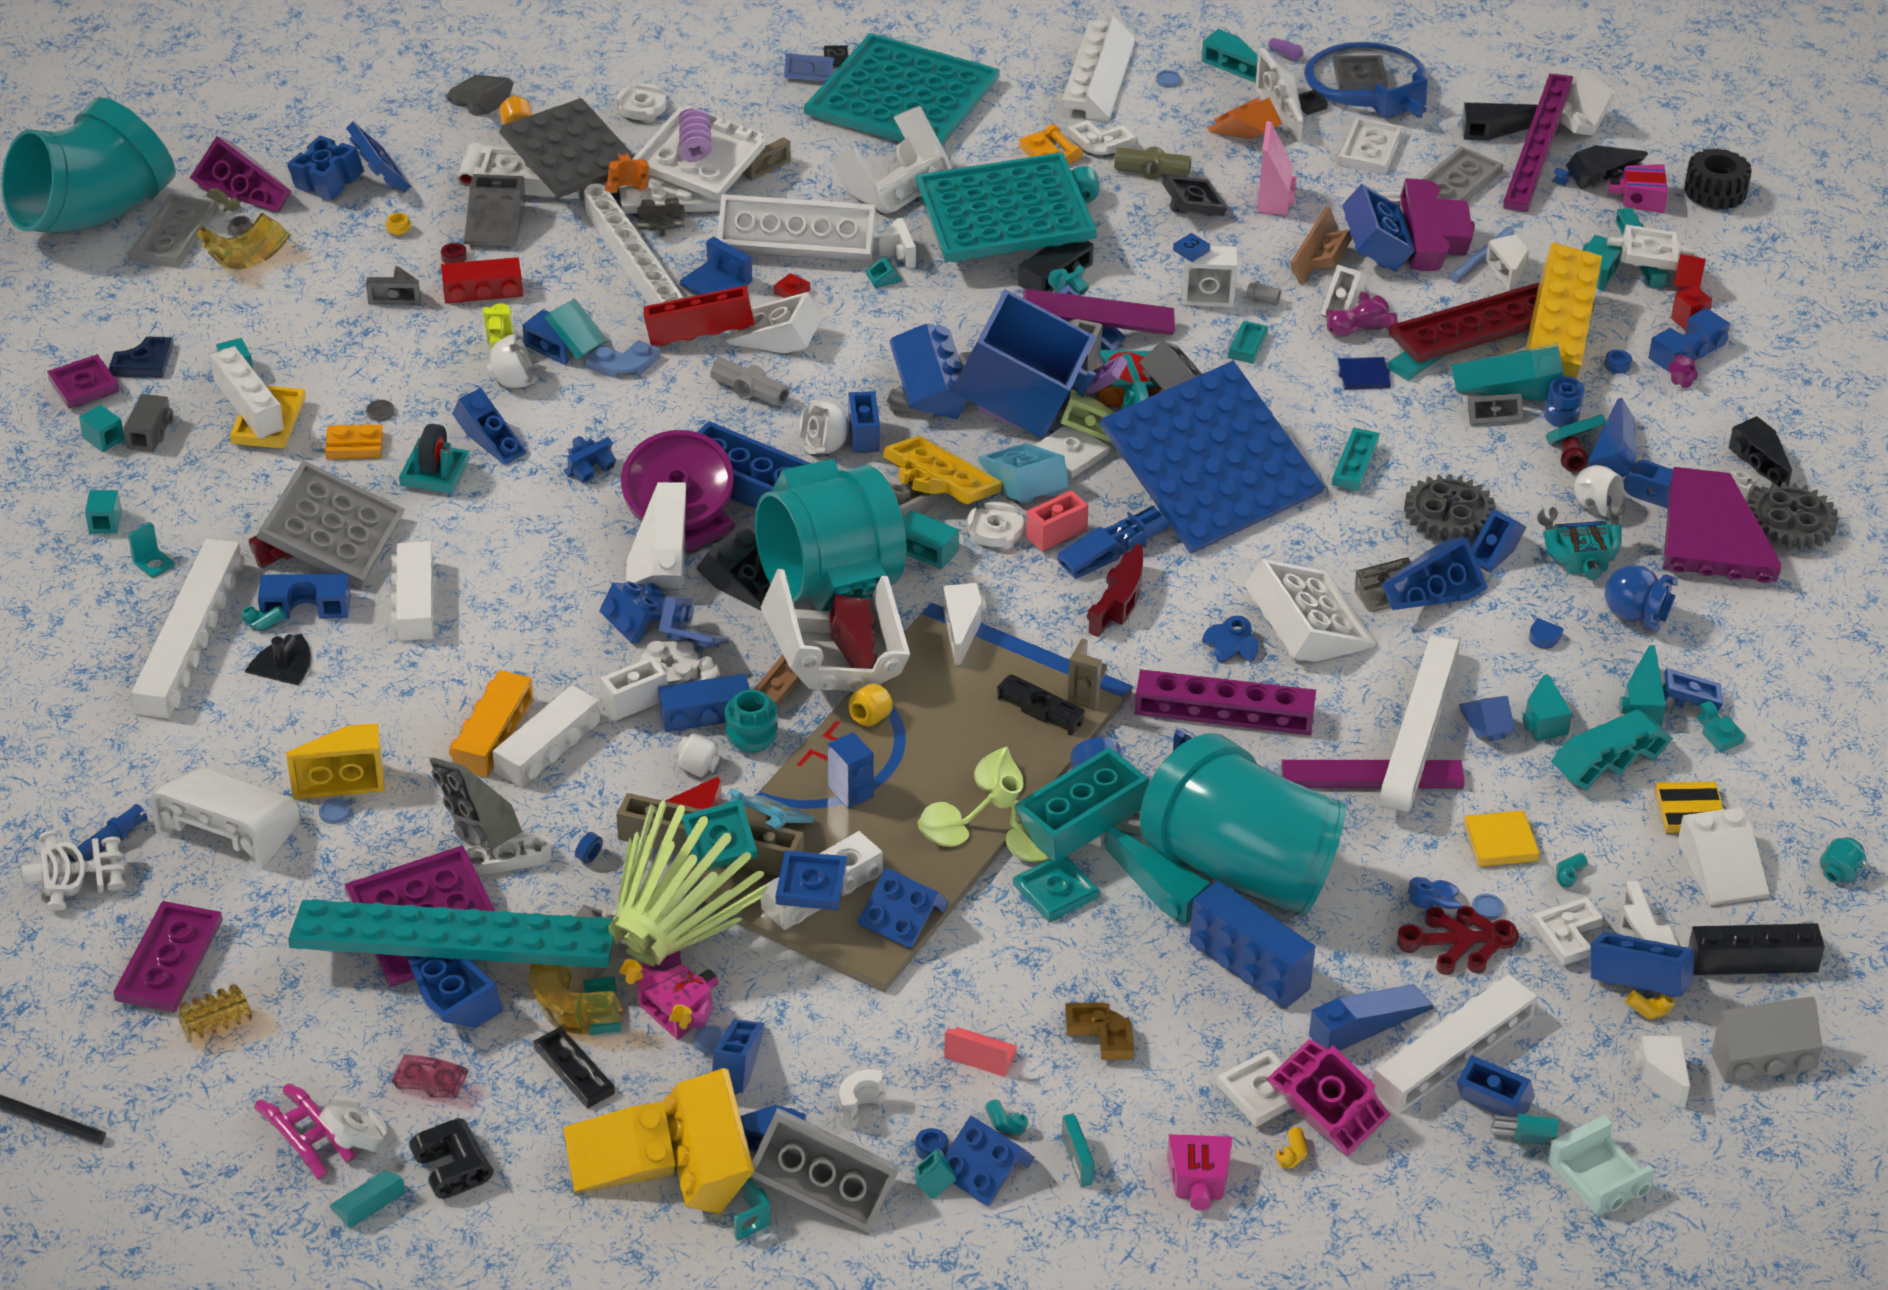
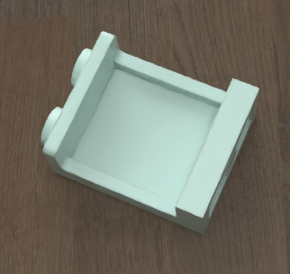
[1548,1115,1655,1217]

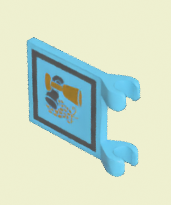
[724,789,815,829]

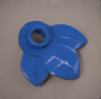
[1202,615,1259,663]
[1408,877,1462,909]

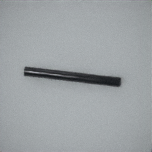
[0,1094,106,1144]

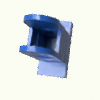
[1623,460,1673,509]

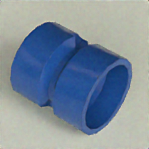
[1544,376,1585,427]

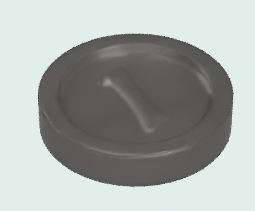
[366,400,394,421]

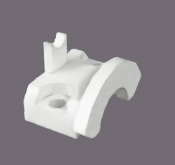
[838,1069,885,1131]

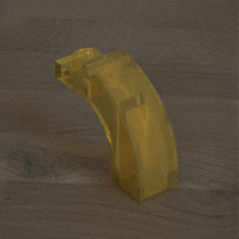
[196,213,291,269]
[529,964,624,1034]

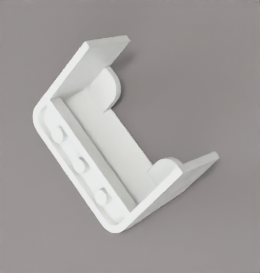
[830,106,952,214]

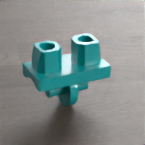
[1048,265,1090,296]

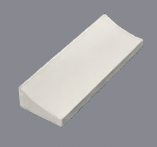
[717,194,876,262]

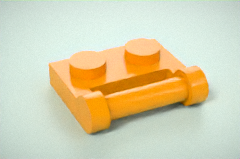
[1019,124,1083,164]

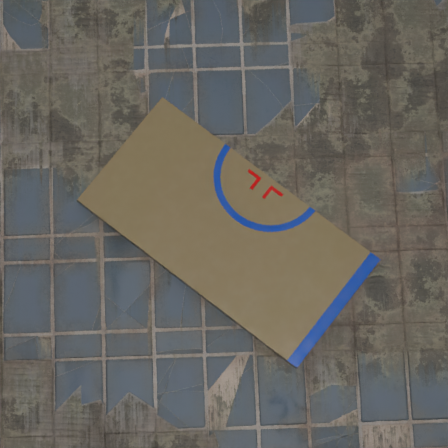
[678,602,1133,992]

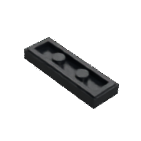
[533,1026,615,1109]

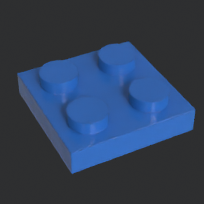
[775,850,847,911]

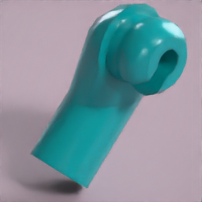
[1556,853,1588,888]
[985,1099,1029,1136]

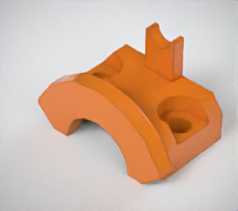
[605,153,649,193]

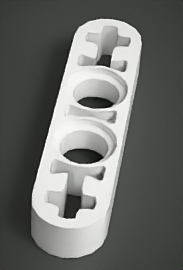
[436,835,552,876]

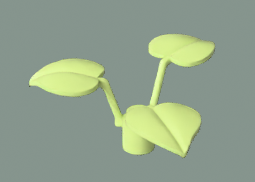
[917,747,1050,862]

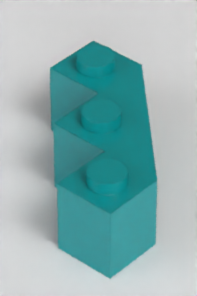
[1551,709,1673,791]

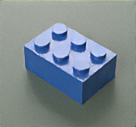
[1342,184,1415,272]

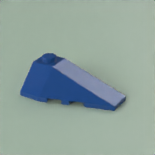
[1381,536,1488,610]
[407,956,503,1028]

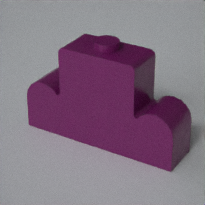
[1399,178,1475,271]

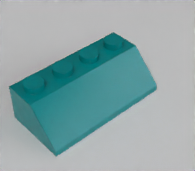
[1014,747,1149,863]

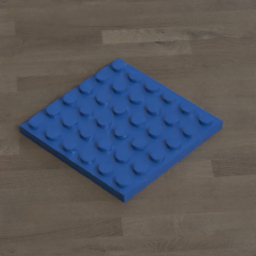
[1099,360,1325,554]

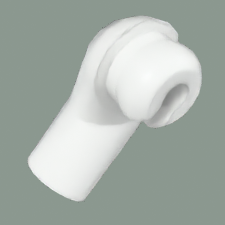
[698,656,721,680]

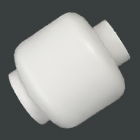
[674,733,721,778]

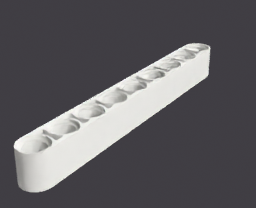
[584,183,684,305]
[1379,634,1460,812]

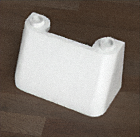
[150,768,301,870]

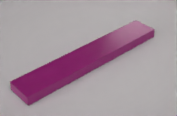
[1022,289,1175,335]
[1281,759,1465,789]

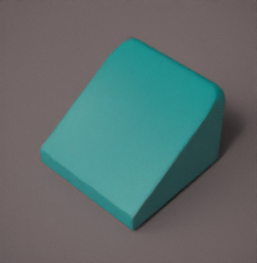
[865,256,903,288]
[914,1148,956,1199]

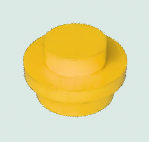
[385,212,411,236]

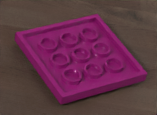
[345,845,495,987]

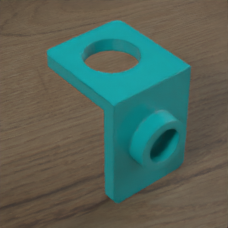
[128,522,175,578]
[734,1177,771,1241]

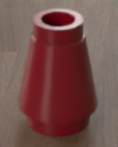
[1560,436,1588,472]

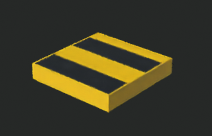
[1655,781,1723,833]

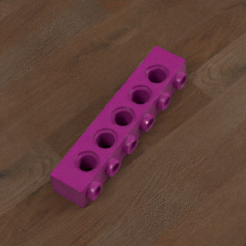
[1134,669,1316,735]

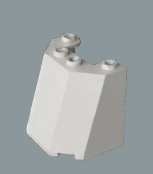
[761,569,910,692]

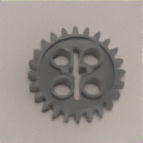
[1404,474,1496,541]
[1748,482,1839,551]

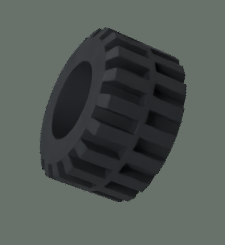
[1684,148,1752,210]

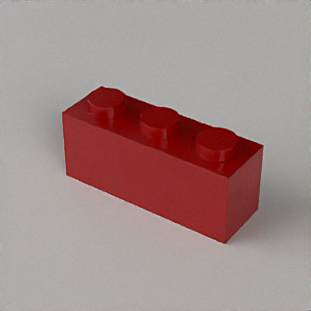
[441,257,523,304]

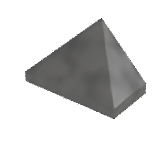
[1467,393,1524,425]

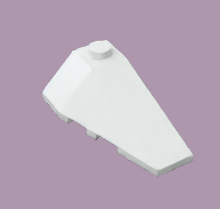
[1255,48,1303,142]

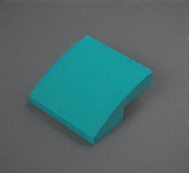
[544,299,608,359]

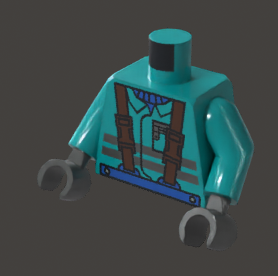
[1537,503,1625,580]

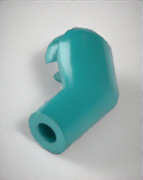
[241,605,286,630]

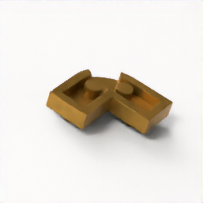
[1065,1002,1134,1060]

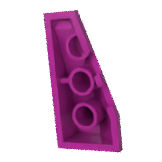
[190,136,292,212]

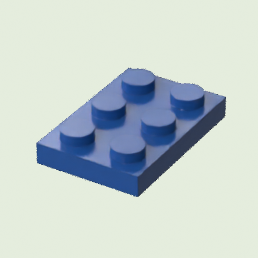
[346,121,411,193]

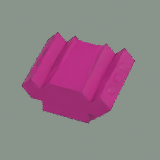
[1267,1039,1390,1156]

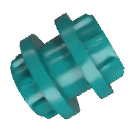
[725,690,778,753]

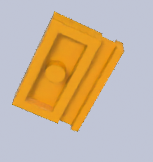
[325,424,384,459]

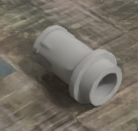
[1246,281,1281,305]

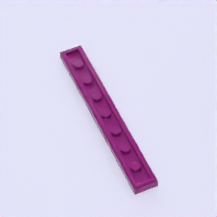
[1503,73,1573,212]

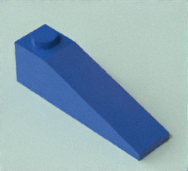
[1587,398,1636,477]
[1309,984,1433,1051]

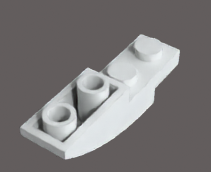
[1619,880,1681,946]

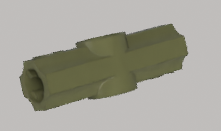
[1114,146,1192,179]

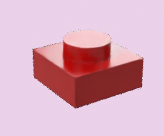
[774,273,811,298]

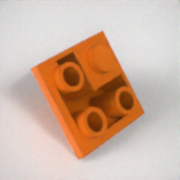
[1208,97,1282,139]

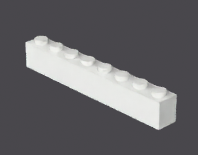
[131,539,244,719]

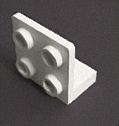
[1560,69,1615,136]

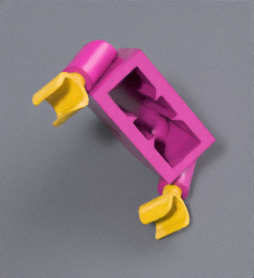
[619,959,719,1040]

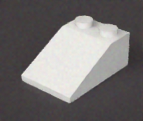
[726,292,823,354]
[1678,807,1770,907]

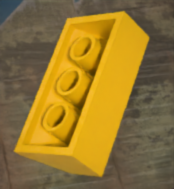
[663,1068,754,1214]

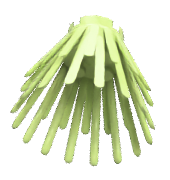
[608,800,769,966]

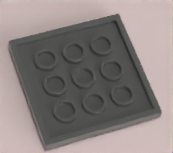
[499,98,635,198]

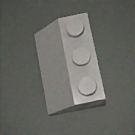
[1711,996,1823,1082]

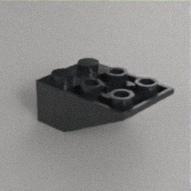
[696,522,770,611]

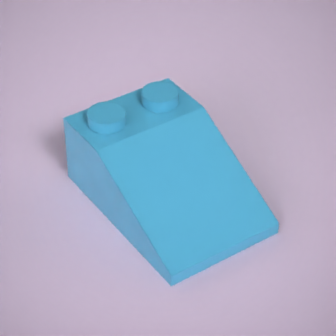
[977,443,1069,504]

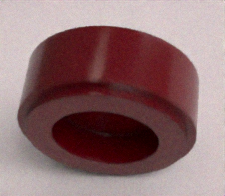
[441,243,467,264]

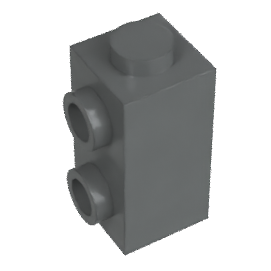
[124,394,173,452]

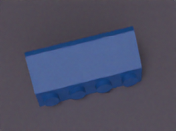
[889,323,968,420]

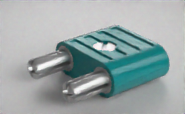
[1490,1114,1559,1145]

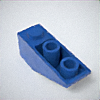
[452,388,527,465]

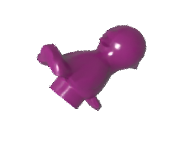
[1326,291,1398,337]

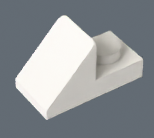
[879,218,916,270]

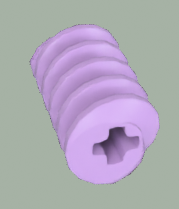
[679,109,712,162]

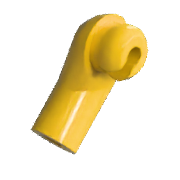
[1625,990,1675,1020]

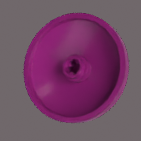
[621,430,734,531]

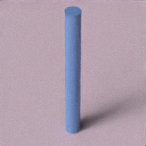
[1450,226,1515,283]

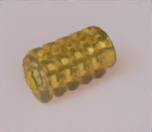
[178,984,252,1043]

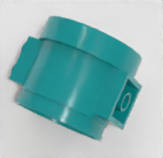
[755,459,906,611]

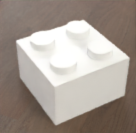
[1182,246,1237,308]

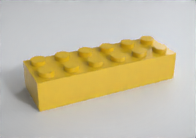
[1526,242,1602,379]

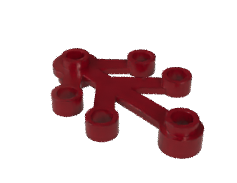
[1397,906,1519,975]

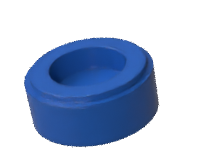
[1604,349,1632,373]
[575,832,603,864]
[915,1128,948,1160]

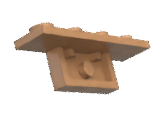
[1290,207,1353,284]

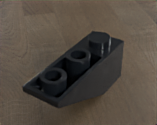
[1461,102,1538,140]
[1565,145,1648,190]
[1728,416,1792,487]

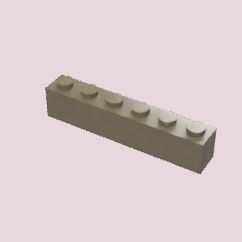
[616,793,804,876]

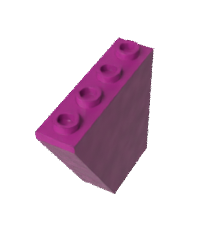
[1663,467,1781,583]

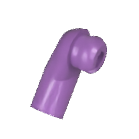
[1268,38,1304,60]

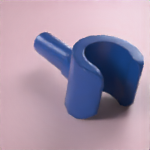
[1552,168,1572,186]

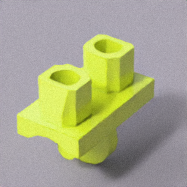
[483,303,515,349]

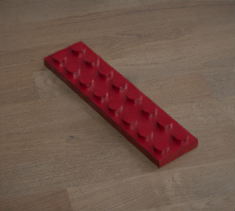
[1389,282,1594,363]

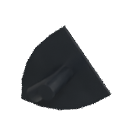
[245,634,311,686]

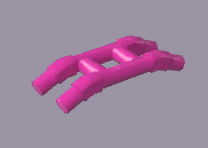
[254,1083,357,1180]

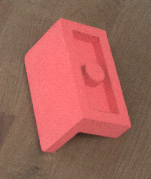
[944,1027,1017,1077]

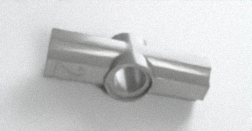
[710,357,790,408]

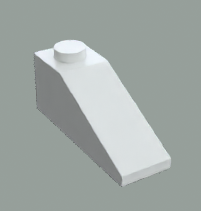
[943,583,986,666]

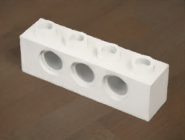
[761,831,883,930]

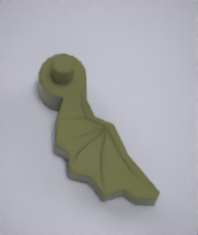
[206,188,240,212]

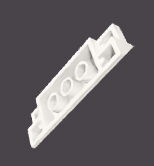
[1062,15,1135,122]

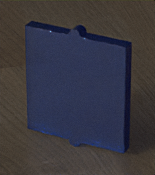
[1338,357,1391,390]

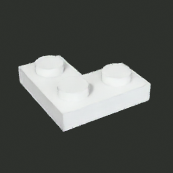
[1531,897,1603,966]

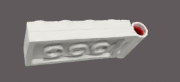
[456,143,582,199]

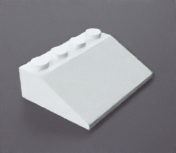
[1245,559,1377,662]

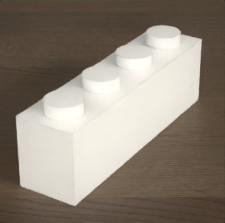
[210,346,284,439]
[391,541,434,641]
[492,685,600,788]

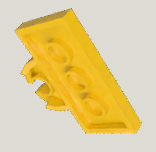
[883,435,1003,504]

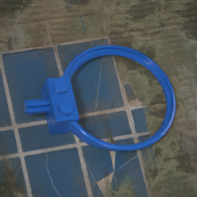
[1304,42,1428,118]

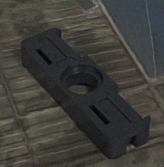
[997,674,1085,735]

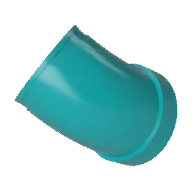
[1,97,176,233]
[1140,733,1346,917]

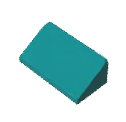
[330,1170,405,1228]

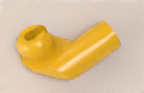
[1275,1127,1308,1169]

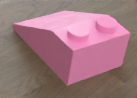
[1257,121,1297,216]

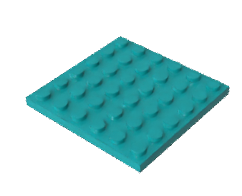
[804,33,1000,146]
[915,152,1097,262]

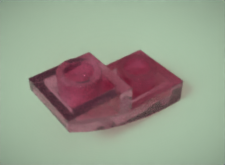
[391,1054,469,1098]

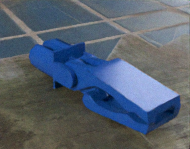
[1057,506,1170,579]

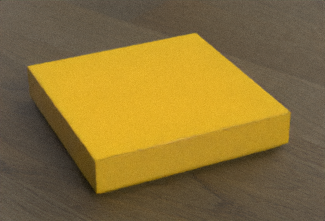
[1464,810,1540,867]

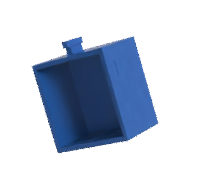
[952,289,1096,439]

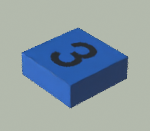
[1173,233,1210,262]

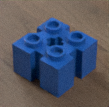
[287,135,364,200]

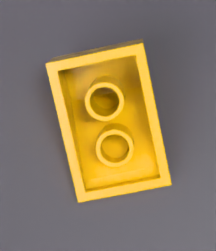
[286,723,385,799]
[563,1101,675,1193]

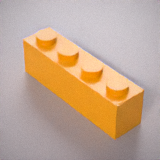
[449,670,534,778]

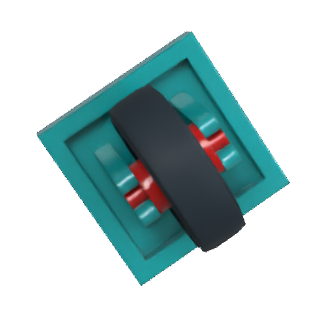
[399,423,470,494]

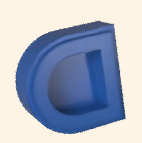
[1529,618,1564,648]

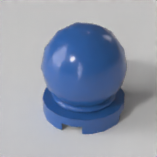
[1604,564,1678,632]

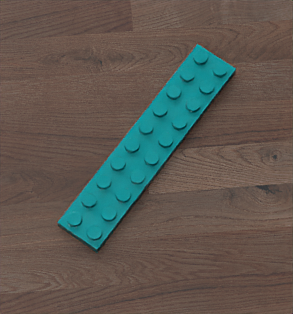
[288,899,615,968]

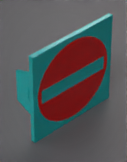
[1099,350,1160,393]

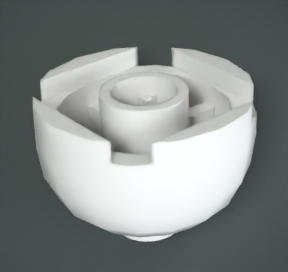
[487,333,535,389]
[799,400,850,454]

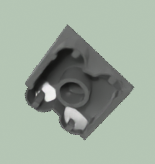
[446,74,514,116]

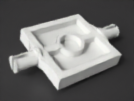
[1606,225,1696,270]

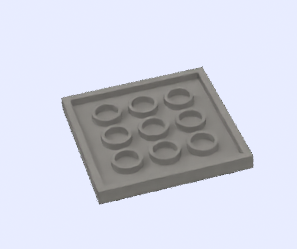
[256,460,405,588]

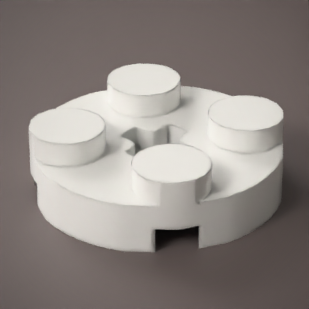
[617,84,666,123]
[967,502,1024,549]
[640,641,699,685]
[319,1096,387,1152]

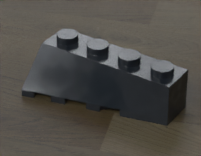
[1688,922,1825,975]

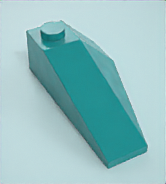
[1451,343,1564,402]

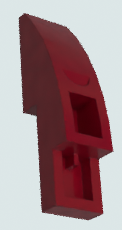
[1087,543,1143,637]

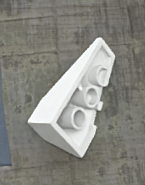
[626,482,686,589]

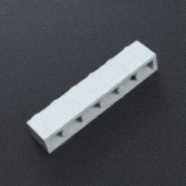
[1373,974,1537,1114]

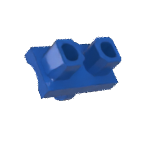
[564,436,616,483]

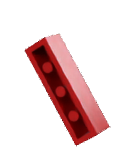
[643,285,755,346]

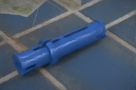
[67,804,148,863]

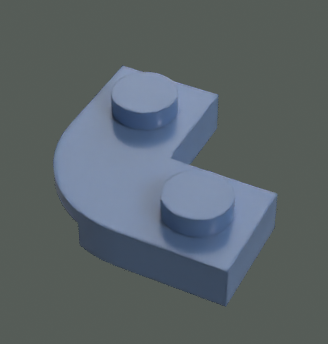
[585,340,660,378]

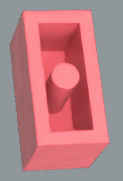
[1026,490,1089,552]

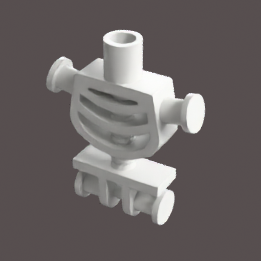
[21,830,126,911]

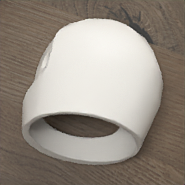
[1574,465,1624,517]

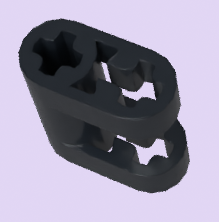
[409,1118,494,1199]

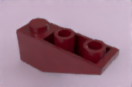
[829,595,878,669]

